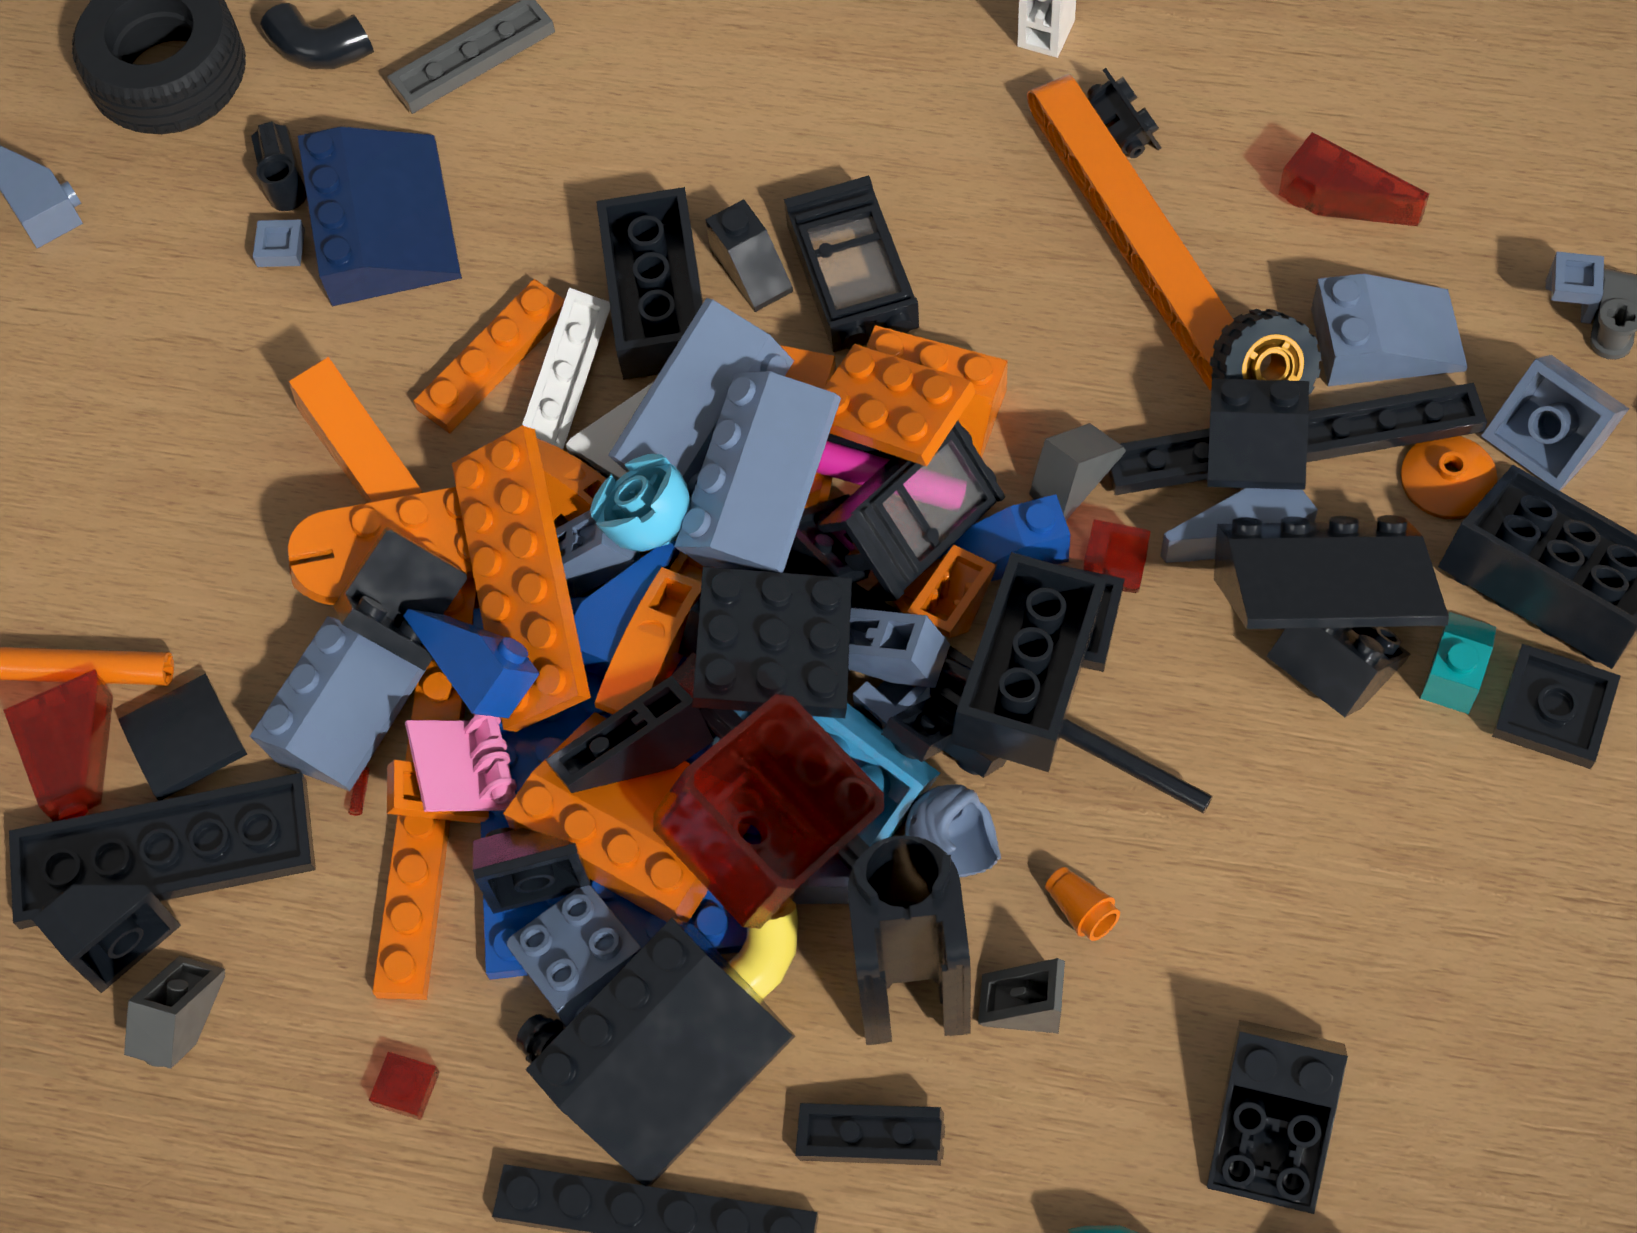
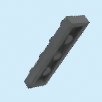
[387,0,555,114]

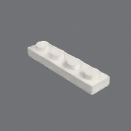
[522,288,610,450]

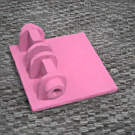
[405,714,517,812]

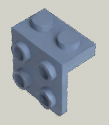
[507,885,642,1028]

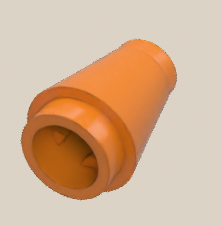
[1045,867,1120,941]

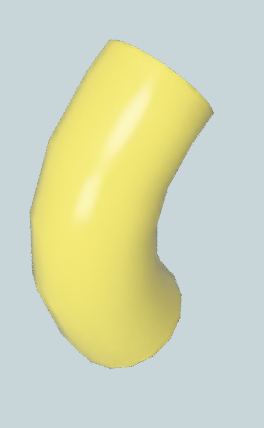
[728,898,798,1000]

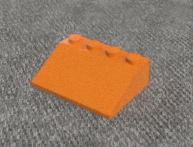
[503,712,763,923]

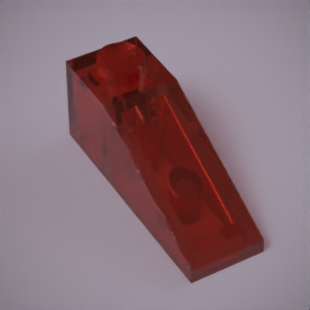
[1278,132,1429,226]

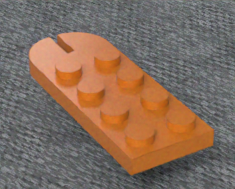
[288,487,474,605]

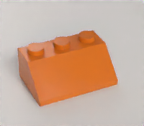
[866,325,1008,458]

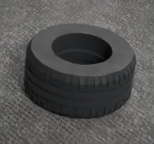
[72,0,246,135]

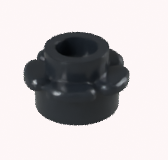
[516,1014,564,1064]

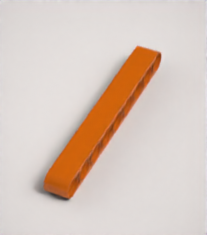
[1027,74,1234,391]

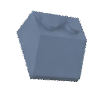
[1482,355,1629,491]

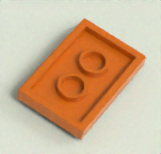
[823,344,976,467]

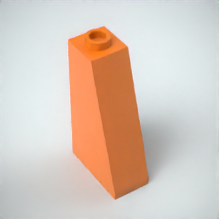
[289,357,423,503]

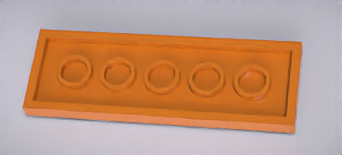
[452,425,591,732]

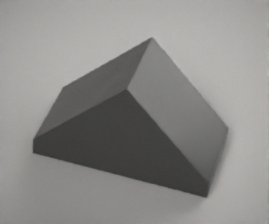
[1029,423,1126,521]
[978,958,1065,1034]

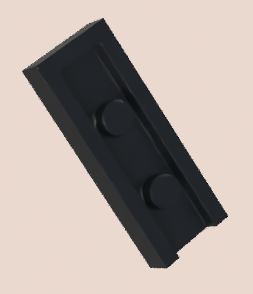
[795,1103,945,1166]

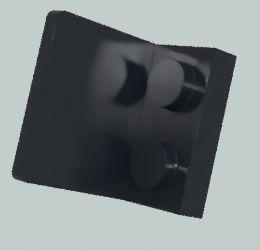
[333,527,467,671]

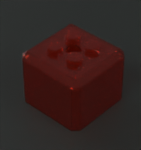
[653,694,884,929]

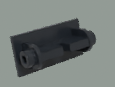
[1087,68,1162,158]

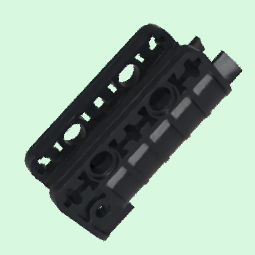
[848,835,971,1045]

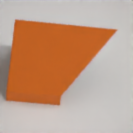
[893,545,996,638]

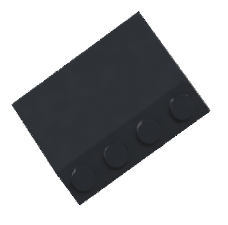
[1438,465,1637,669]
[1214,515,1449,629]
[525,917,795,1186]

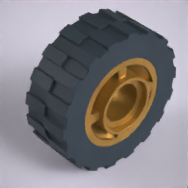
[1210,309,1322,394]

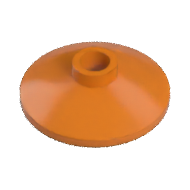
[1401,436,1498,519]

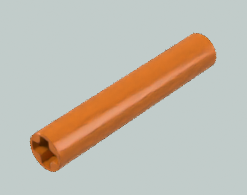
[0,647,174,686]

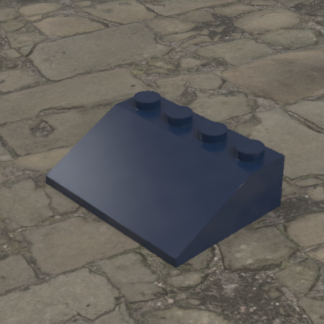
[298,126,462,307]

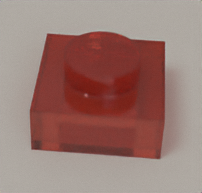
[369,1052,440,1121]

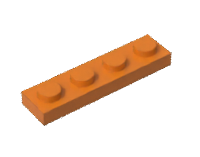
[413,279,565,433]

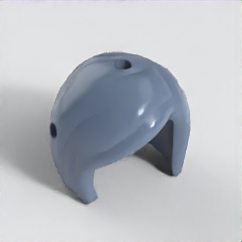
[905,784,1001,878]

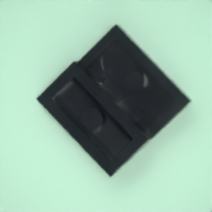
[118,673,247,801]

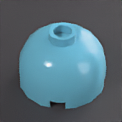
[590,454,690,552]

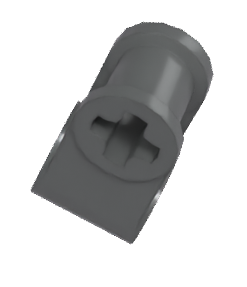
[1590,268,1637,360]

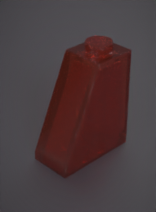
[4,669,113,822]

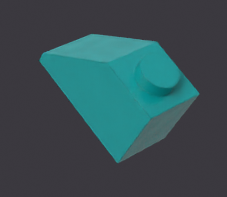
[1420,612,1497,714]

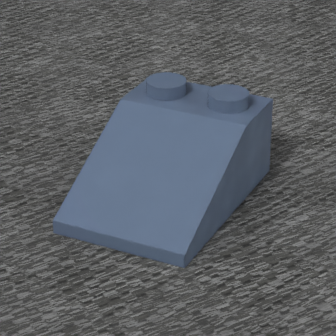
[1311,274,1467,386]

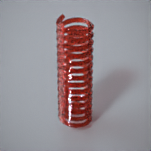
[348,766,370,816]

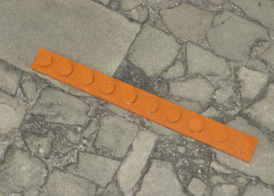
[372,579,479,1000]

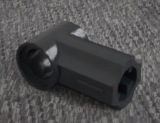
[251,121,307,211]

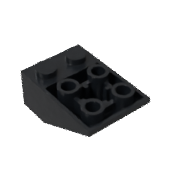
[1207,1020,1348,1214]

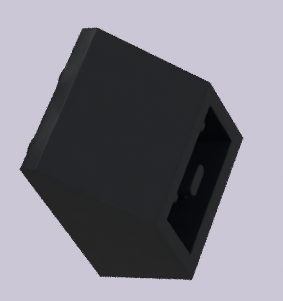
[1267,627,1411,718]

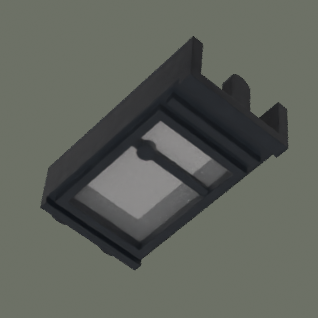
[784,175,919,352]
[819,421,1006,603]

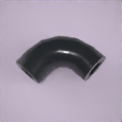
[260,3,374,69]

